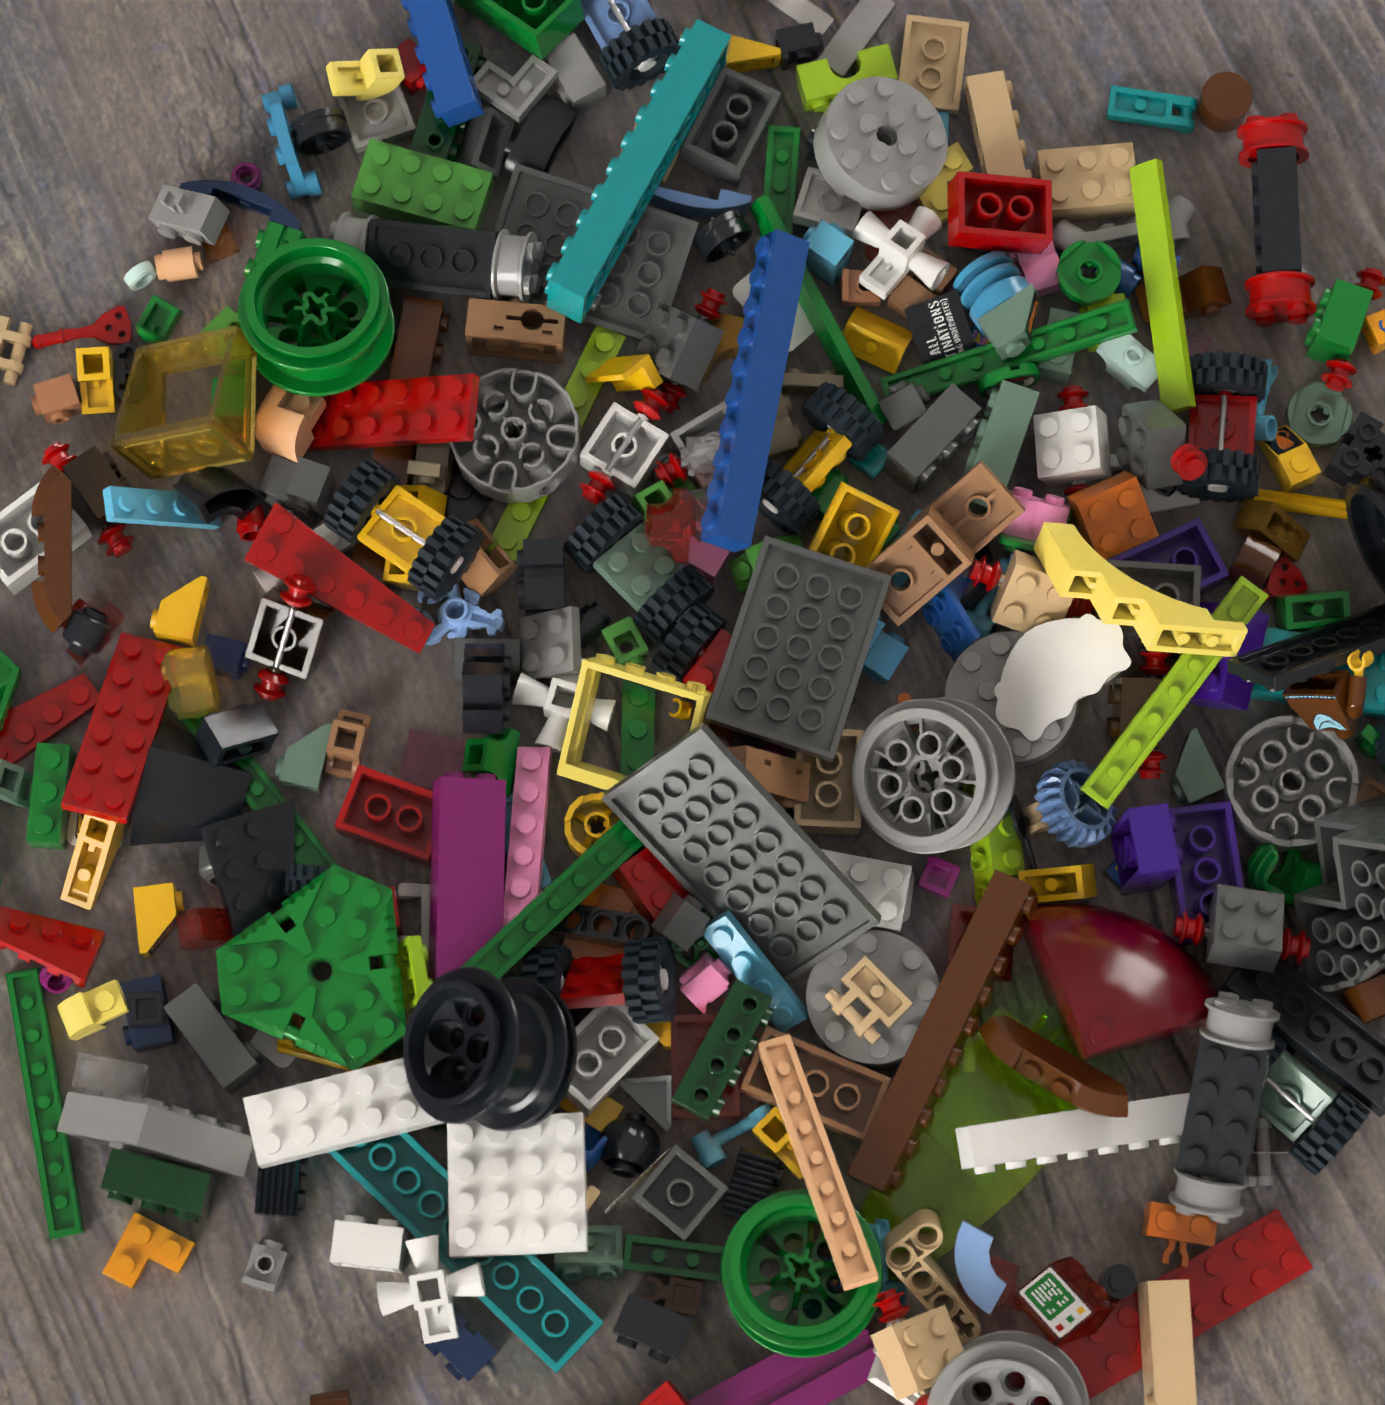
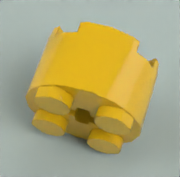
[564,792,620,857]

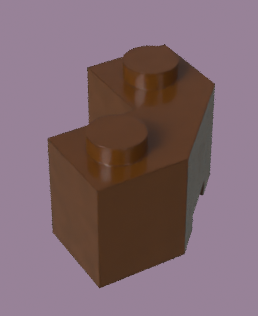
[1135,265,1232,324]

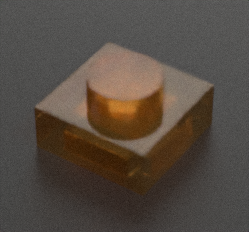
[201,222,240,264]

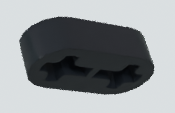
[114,342,145,406]

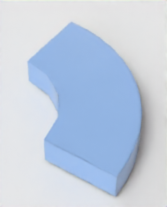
[954,1220,1007,1315]

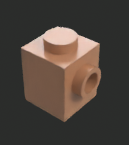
[30,373,82,424]

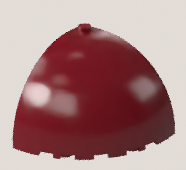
[1022,903,1219,1062]

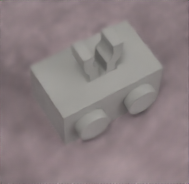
[148,184,230,245]

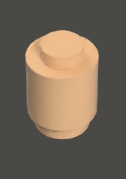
[155,246,204,282]

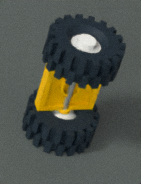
[758,382,885,536]
[324,458,483,601]

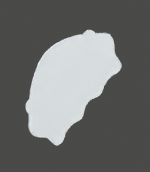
[994,614,1131,741]

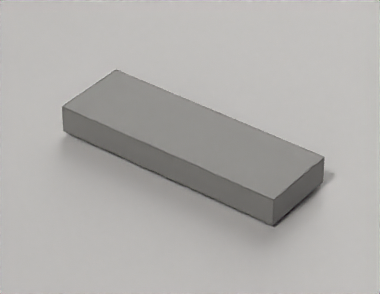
[817,0,896,78]

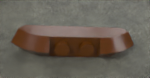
[31,465,72,633]
[978,1016,1128,1118]

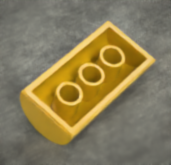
[808,481,900,567]

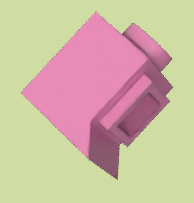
[679,952,732,1015]

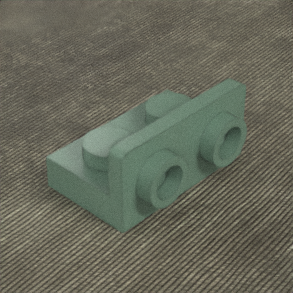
[554,1224,624,1282]

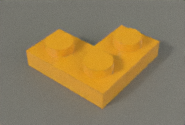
[102,1212,196,1289]

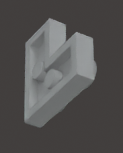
[474,54,558,123]

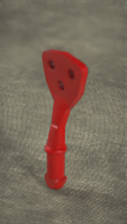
[31,305,132,349]
[1262,556,1308,602]

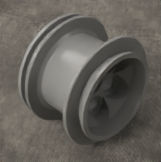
[927,1330,1090,1405]

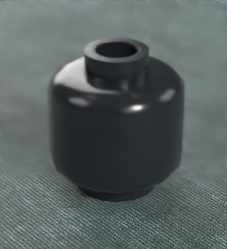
[62,605,112,657]

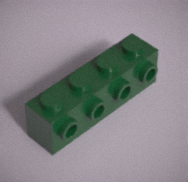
[410,40,487,162]
[671,979,774,1122]

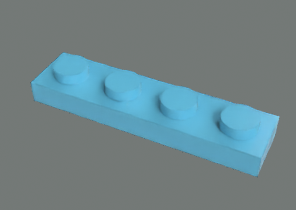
[102,486,222,530]
[703,910,808,1032]

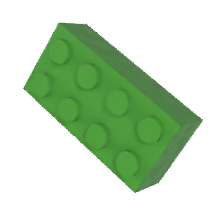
[351,139,494,229]

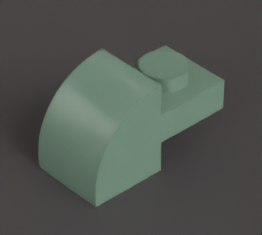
[0,759,33,809]

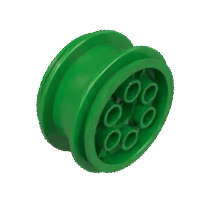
[238,238,395,396]
[722,1189,882,1358]

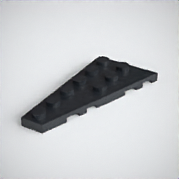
[200,798,295,937]

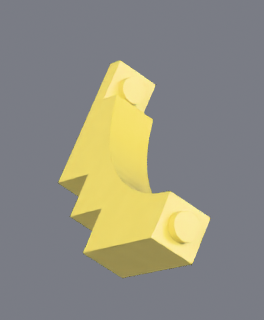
[1033,522,1248,657]

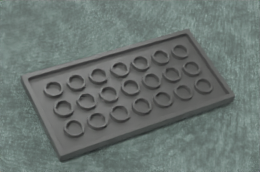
[602,722,882,983]

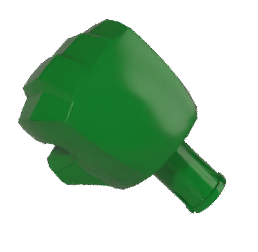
[1245,843,1322,907]

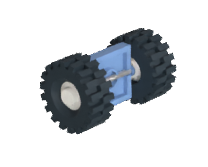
[580,0,681,91]

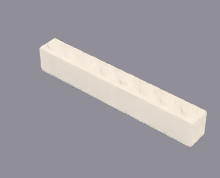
[955,1093,1190,1175]

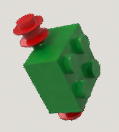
[1303,267,1385,392]

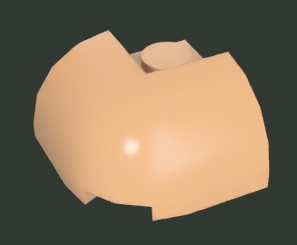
[253,384,327,463]

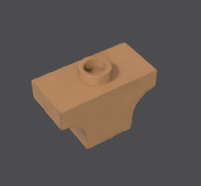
[324,709,373,780]

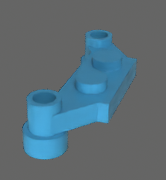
[261,83,323,200]

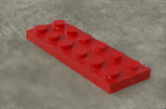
[307,373,480,452]
[61,632,185,825]

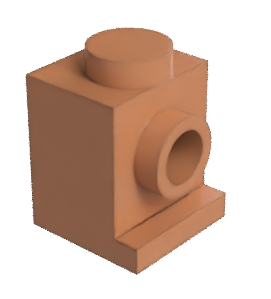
[840,269,880,307]

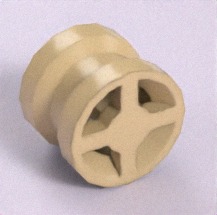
[1021,802,1049,835]

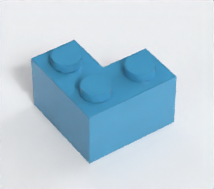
[862,615,909,686]

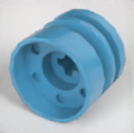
[952,251,1030,336]

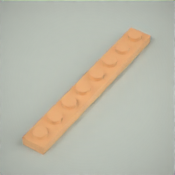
[757,1034,878,1291]

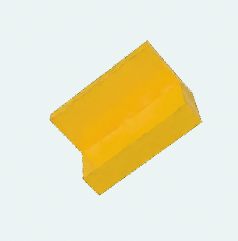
[842,306,913,374]
[585,354,663,392]

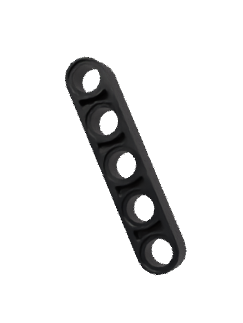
[504,892,655,948]

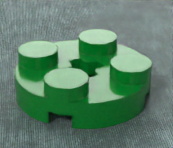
[1055,240,1121,307]

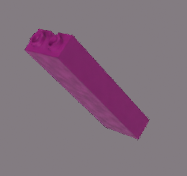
[428,771,506,982]
[687,1328,876,1405]

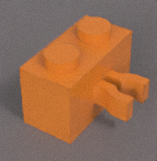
[1141,1201,1217,1267]

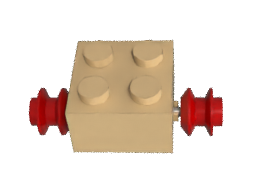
[968,550,1096,633]
[870,1288,964,1405]

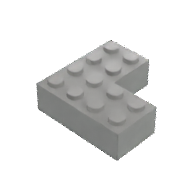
[57,1088,253,1177]

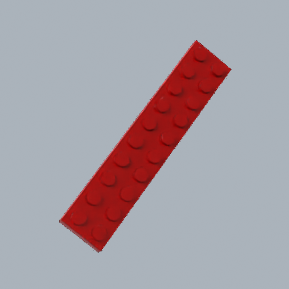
[990,1209,1313,1405]

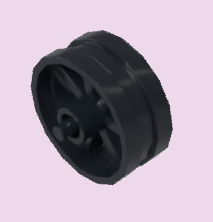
[290,107,351,156]
[693,210,753,263]

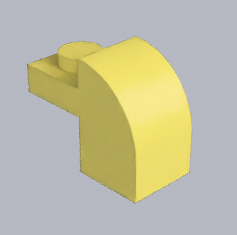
[326,48,405,101]
[57,979,129,1041]

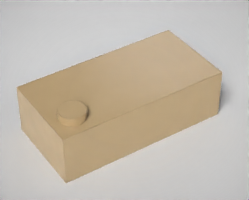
[1137,1279,1197,1405]

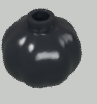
[598,1113,661,1179]

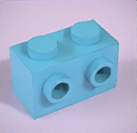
[802,219,854,287]

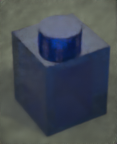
[198,633,252,681]

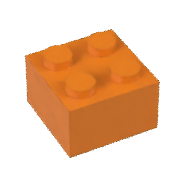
[1067,471,1159,559]

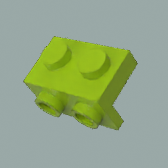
[379,935,433,1011]

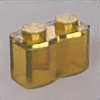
[161,644,222,720]

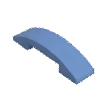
[649,187,752,219]

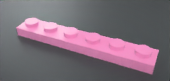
[503,747,552,927]

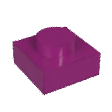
[917,855,961,900]

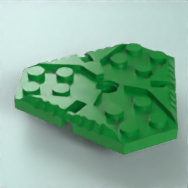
[216,864,407,1070]

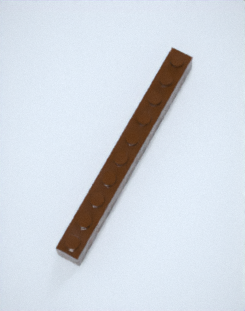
[351,295,450,592]
[847,870,1038,1197]

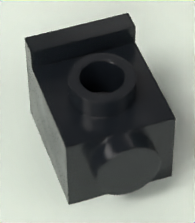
[774,22,824,71]

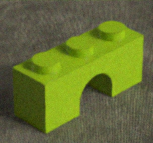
[795,44,898,113]

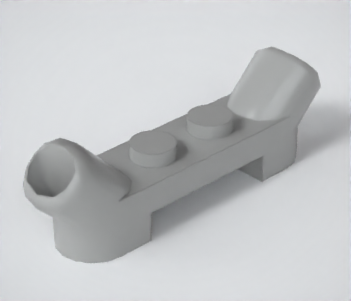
[1053,196,1195,268]

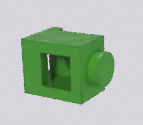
[601,616,649,666]

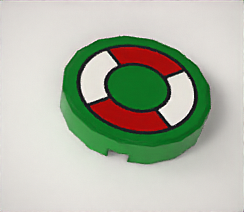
[977,362,1041,398]

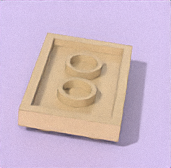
[898,14,969,115]

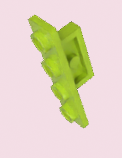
[963,783,1025,906]

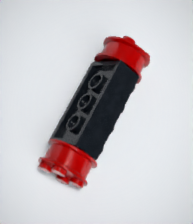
[1237,113,1317,327]

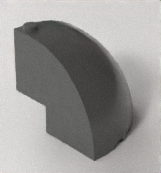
[1293,795,1385,992]

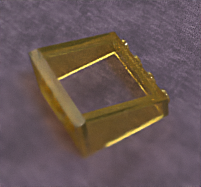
[110,325,257,480]

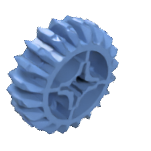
[1034,759,1118,849]

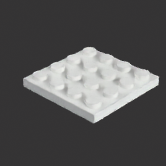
[447,1112,588,1258]

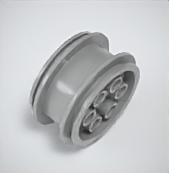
[852,697,1016,854]

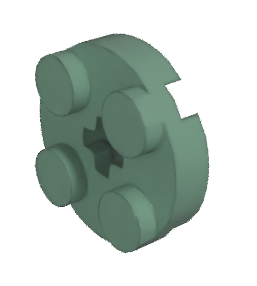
[1285,383,1352,448]

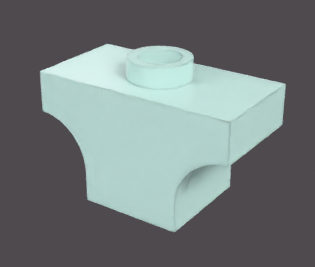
[1096,334,1158,393]

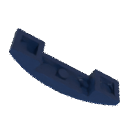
[179,180,303,231]

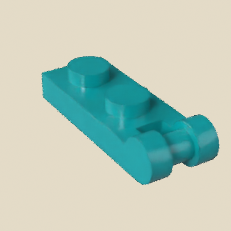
[1106,85,1198,134]

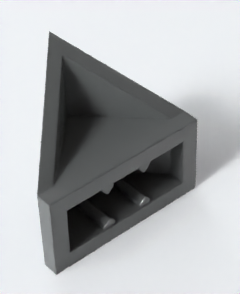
[618,1075,671,1134]

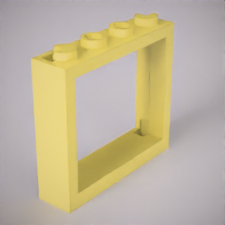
[556,653,713,790]

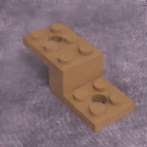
[865,460,1026,627]

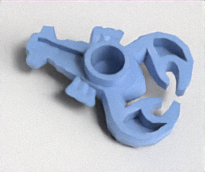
[415,584,505,646]

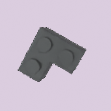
[258,454,336,520]

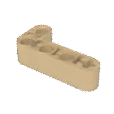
[883,1208,981,1344]

